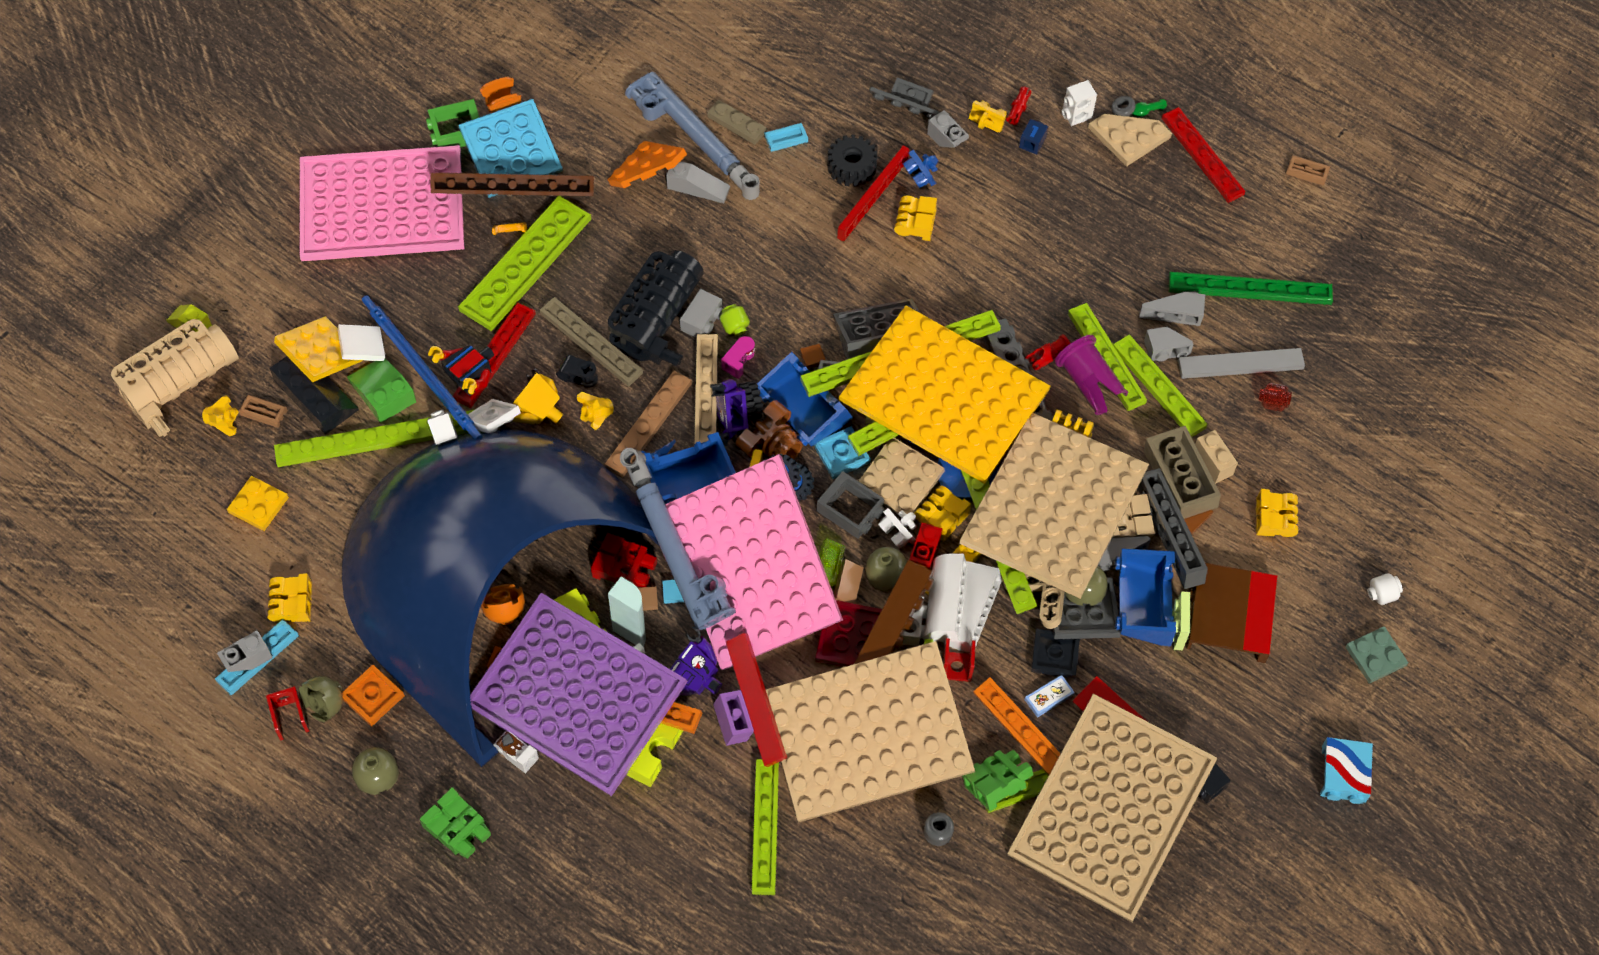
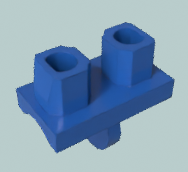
[903,149,938,188]

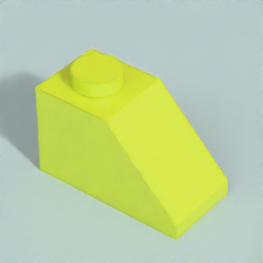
[166,304,212,332]

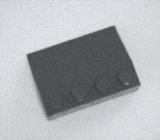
[833,298,920,360]

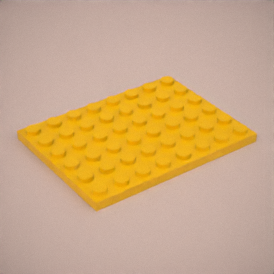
[839,306,1050,484]

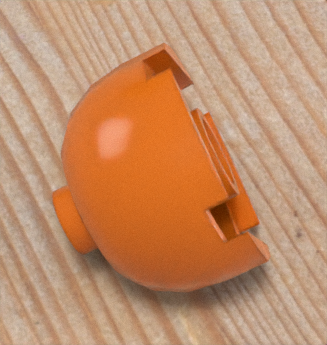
[481,584,525,625]

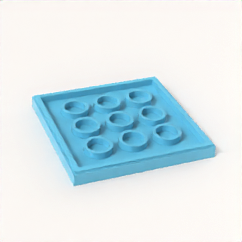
[459,99,563,198]

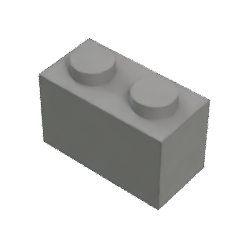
[680,289,724,338]

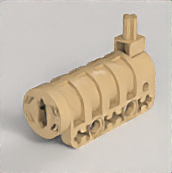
[111,319,239,437]

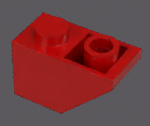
[909,522,943,568]

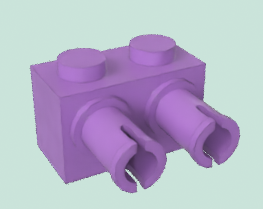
[713,690,754,746]

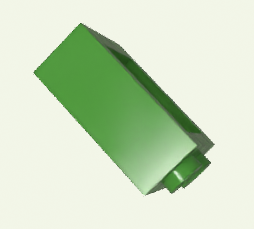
[426,99,479,147]

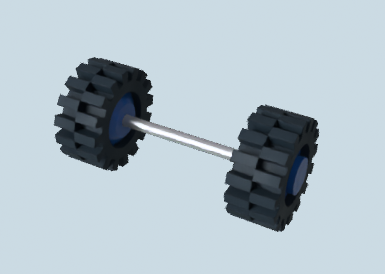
[764,454,814,502]

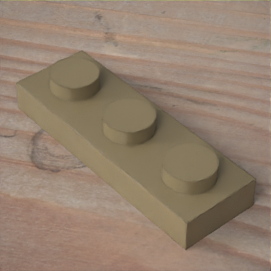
[707,100,767,145]

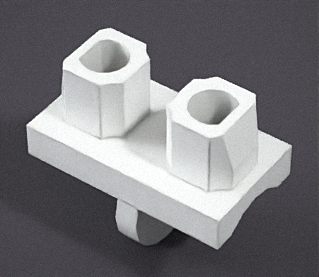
[878,508,917,549]

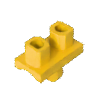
[968,100,1006,133]

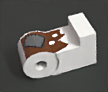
[494,731,539,773]

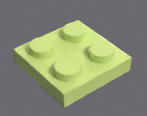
[1172,591,1190,651]

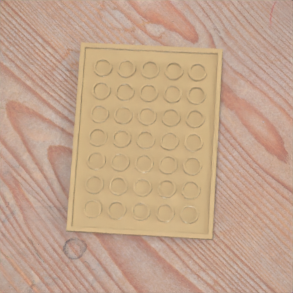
[960,413,1149,599]
[766,641,975,822]
[1007,694,1217,922]

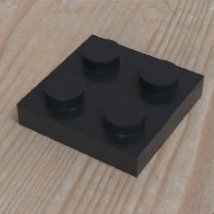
[1031,629,1080,679]

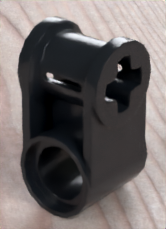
[556,355,598,388]

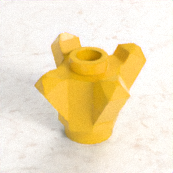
[577,392,614,430]
[202,395,239,437]

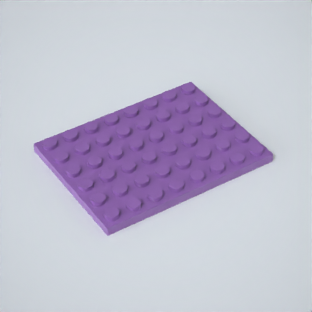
[470,593,688,796]

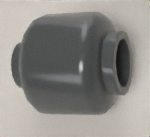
[923,812,954,846]

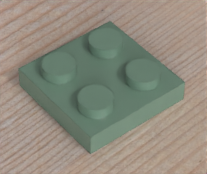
[1345,626,1409,684]

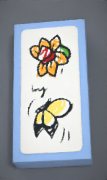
[1025,675,1075,717]

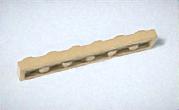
[695,334,718,444]

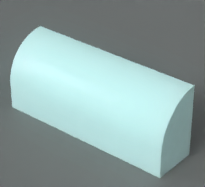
[608,577,646,646]

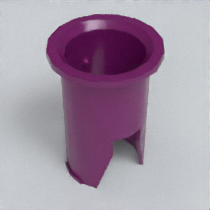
[1055,335,1128,415]

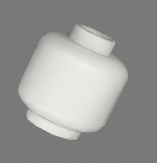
[1367,573,1403,605]

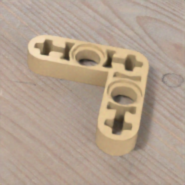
[1001,574,1065,629]

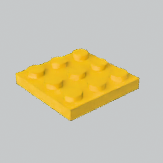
[274,316,363,382]

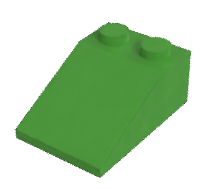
[347,358,416,423]

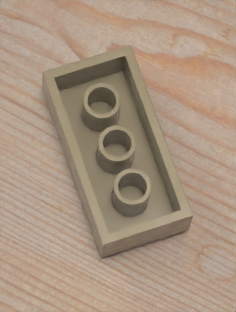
[1144,426,1221,519]

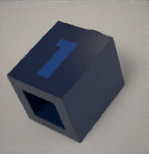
[1019,119,1048,155]

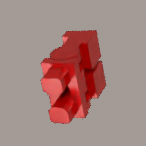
[591,532,658,588]

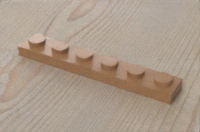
[605,371,692,478]

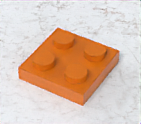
[342,665,405,727]

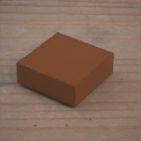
[800,344,826,369]

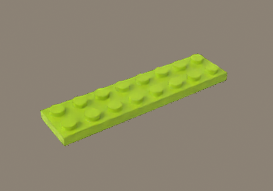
[458,196,591,331]

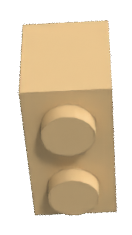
[1195,430,1238,484]

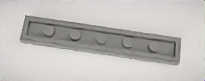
[1178,348,1305,379]

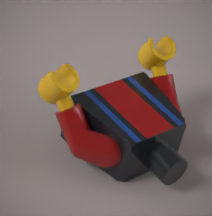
[428,345,494,396]

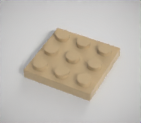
[858,438,945,514]

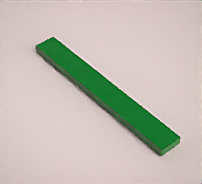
[1169,272,1333,305]

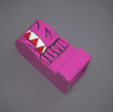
[721,336,755,379]

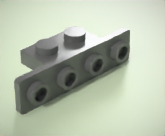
[869,77,940,119]

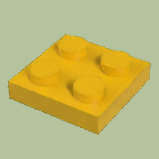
[227,476,289,531]

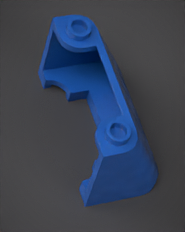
[757,352,853,447]
[644,432,736,504]
[1115,549,1176,647]

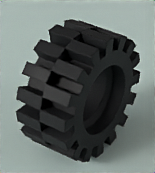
[737,381,763,420]

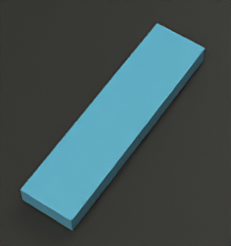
[215,619,299,696]

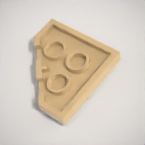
[1088,114,1172,167]

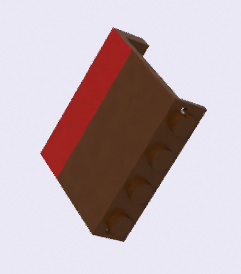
[1186,563,1278,663]

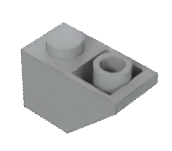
[927,110,969,148]
[1144,327,1194,361]
[217,630,273,672]

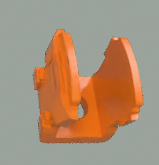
[480,77,521,114]

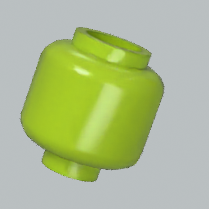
[720,304,750,336]

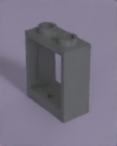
[817,471,885,539]

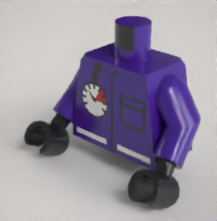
[710,379,748,446]
[670,626,722,696]

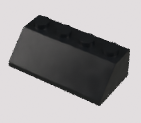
[270,356,359,435]

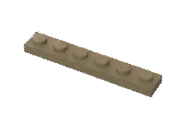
[540,297,643,387]

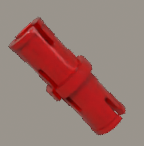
[1006,87,1032,125]

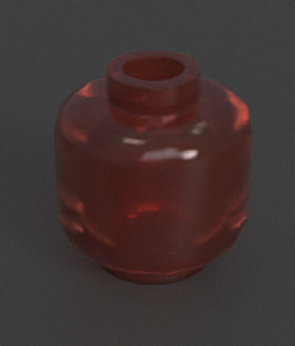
[1259,383,1292,412]

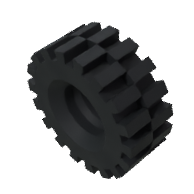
[827,135,877,187]

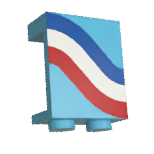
[1320,737,1373,804]

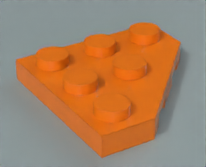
[608,141,687,188]

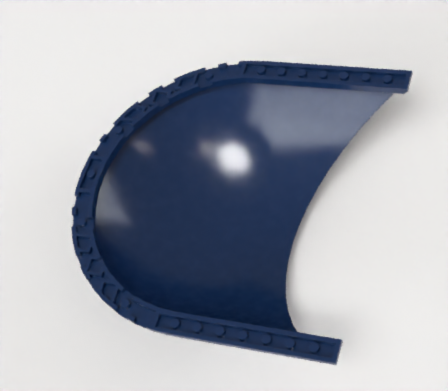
[342,429,660,767]

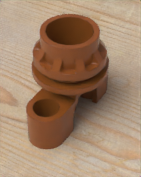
[736,400,802,459]

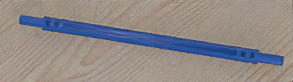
[362,296,483,439]

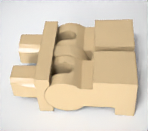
[1112,494,1155,538]

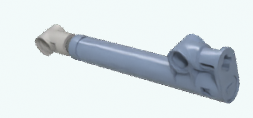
[625,72,760,200]
[620,448,736,631]

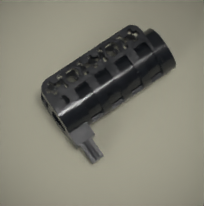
[608,250,704,366]

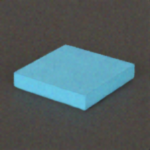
[814,426,871,479]

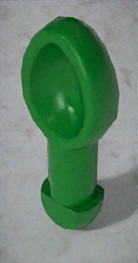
[1131,99,1167,117]

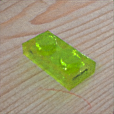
[819,538,846,587]

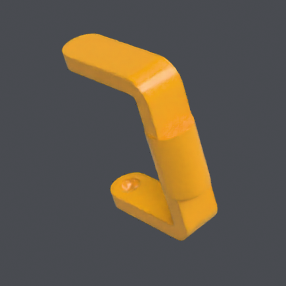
[492,223,527,235]

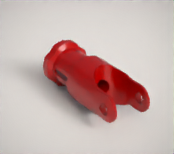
[1025,334,1071,370]

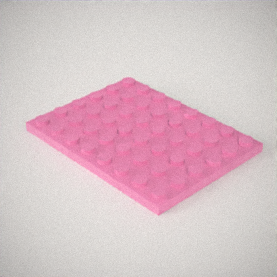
[300,146,465,261]
[665,455,843,670]

